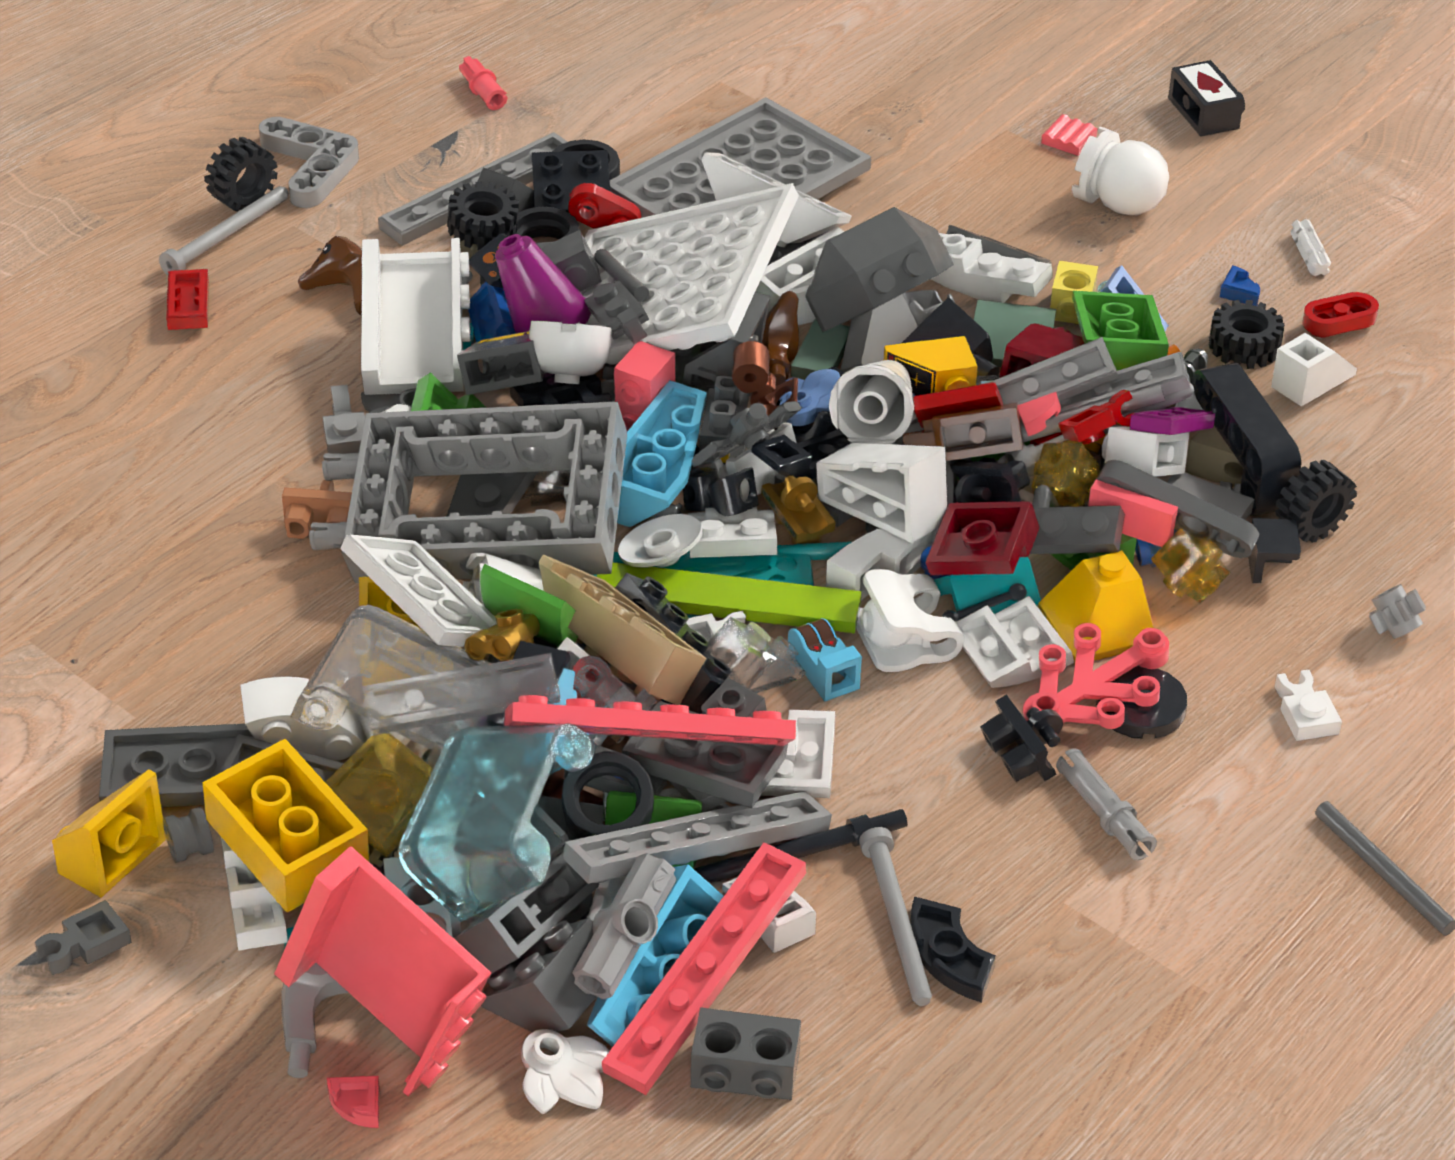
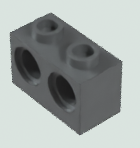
[690,1007,801,1100]

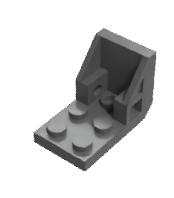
[602,292,771,410]

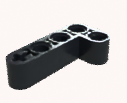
[1193,363,1302,516]

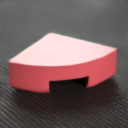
[1018,392,1061,436]
[327,1076,380,1128]

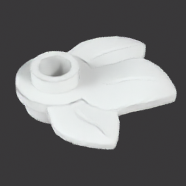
[521,1029,610,1114]

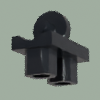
[950,458,1030,503]
[980,694,1063,782]

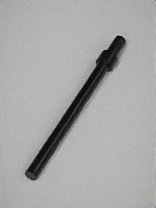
[694,809,908,884]

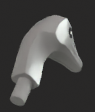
[281,963,349,1078]

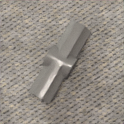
[572,853,677,999]

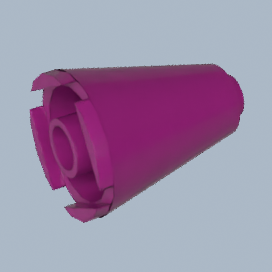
[495,234,591,334]

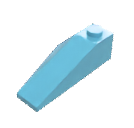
[587,864,724,1047]

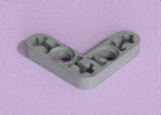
[259,117,359,208]

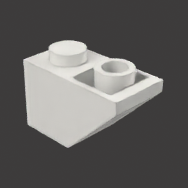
[1271,333,1357,407]

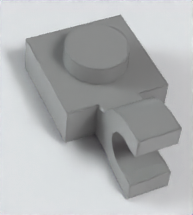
[323,385,365,454]

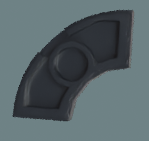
[910,897,996,1003]

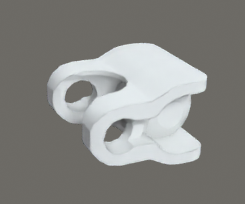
[856,569,965,672]

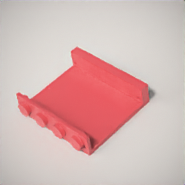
[274,846,491,1097]

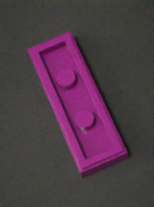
[1130,407,1215,435]

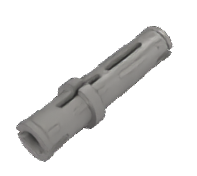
[1056,749,1157,860]

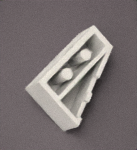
[816,443,947,543]

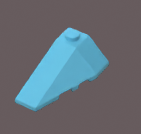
[617,380,707,527]

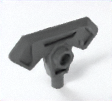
[692,401,801,467]

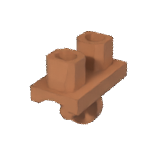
[282,480,352,539]

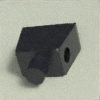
[902,298,1000,384]

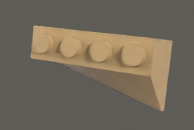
[539,554,706,705]

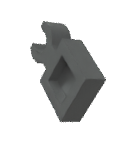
[35,900,132,975]

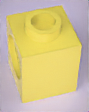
[1050,261,1098,324]

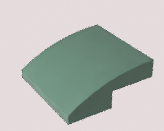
[974,300,1056,367]

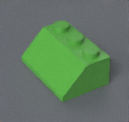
[1072,291,1169,371]

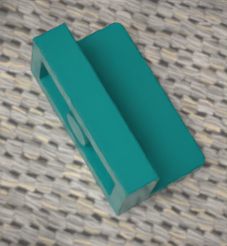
[934,557,1041,620]

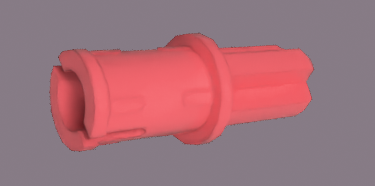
[459,56,508,110]

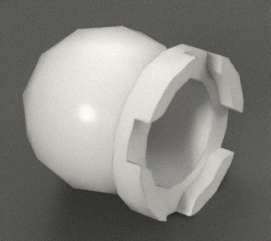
[1072,127,1169,215]

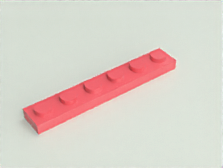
[504,695,796,746]
[602,842,806,1095]

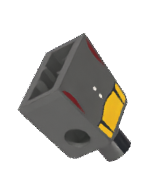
[457,331,545,395]

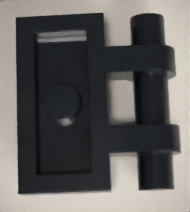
[510,372,612,406]

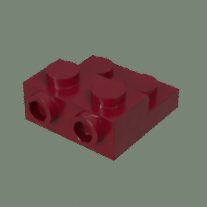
[926,501,1040,575]

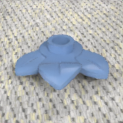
[779,369,840,426]

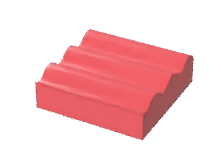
[1041,114,1098,156]

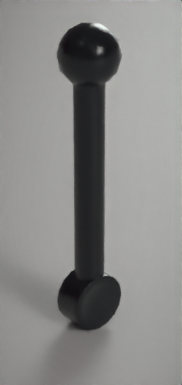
[942,583,1027,622]

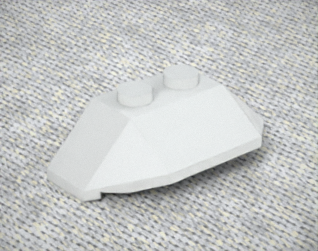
[702,153,852,247]

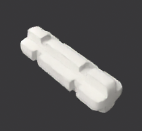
[1290,219,1331,277]

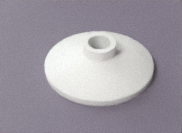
[618,514,703,567]

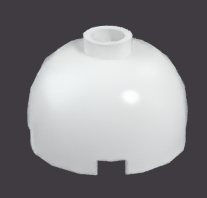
[529,321,612,384]

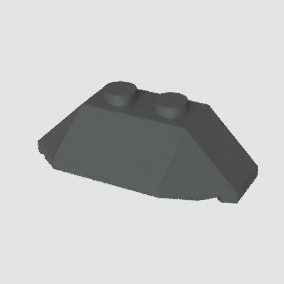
[805,207,954,332]

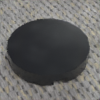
[1096,665,1187,739]

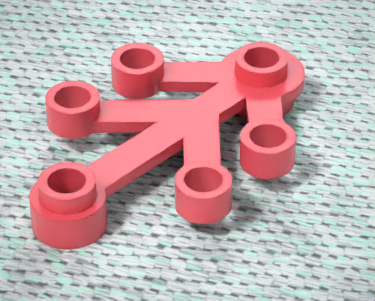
[1023,623,1169,729]

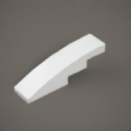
[220,836,288,951]

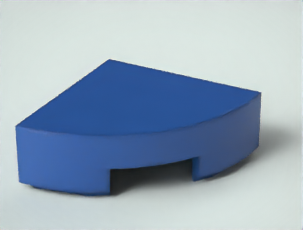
[1220,265,1260,306]

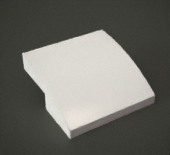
[956,596,1074,688]

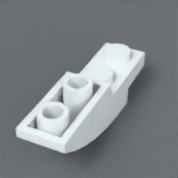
[931,233,1053,303]

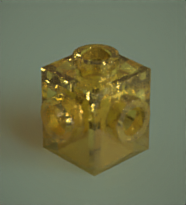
[1031,440,1099,507]
[1151,528,1231,604]

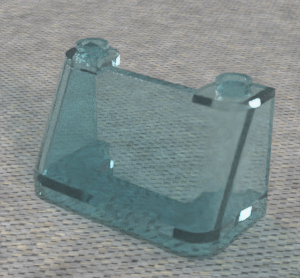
[399,723,597,922]

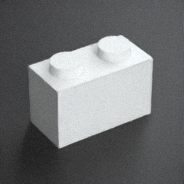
[1102,426,1189,477]

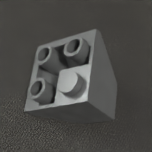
[481,918,597,1032]

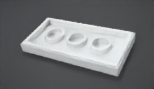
[340,534,497,647]

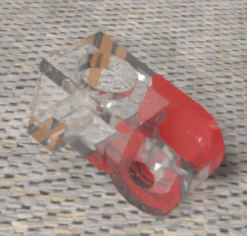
[570,655,657,744]

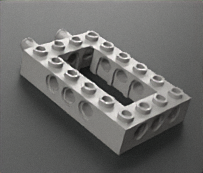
[309,402,627,583]

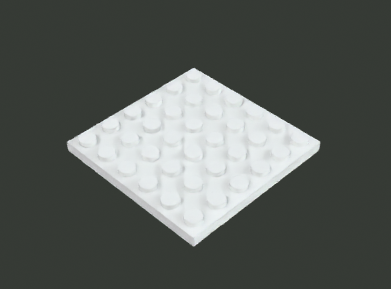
[544,183,799,373]

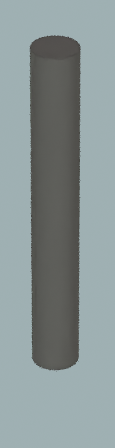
[594,249,649,302]

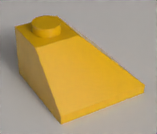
[1038,550,1154,665]
[52,769,166,898]

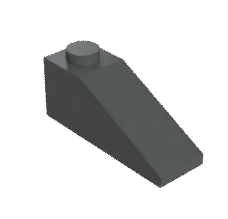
[455,851,599,974]

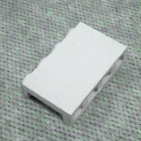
[361,238,470,395]

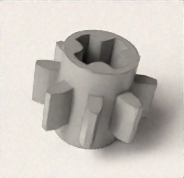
[1369,584,1426,639]

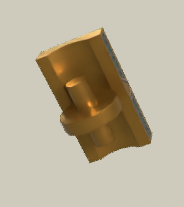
[761,476,835,544]

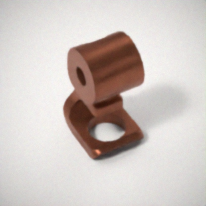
[732,341,798,416]

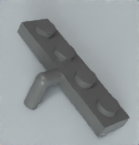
[1030,485,1125,554]

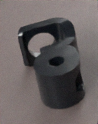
[683,467,759,516]

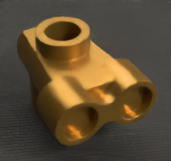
[464,609,540,664]

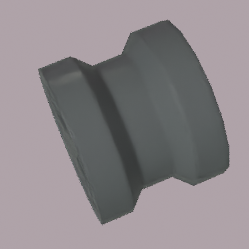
[163,807,214,863]

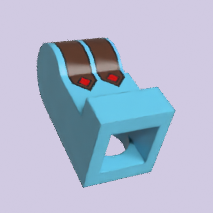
[788,618,862,702]

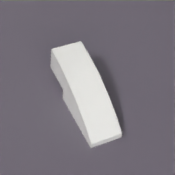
[826,528,939,601]

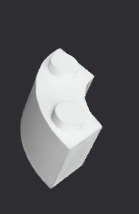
[240,677,368,761]

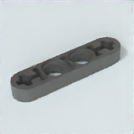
[1097,460,1259,558]

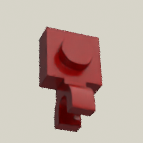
[1058,390,1134,445]

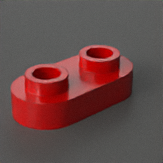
[568,183,641,229]
[1302,292,1379,338]

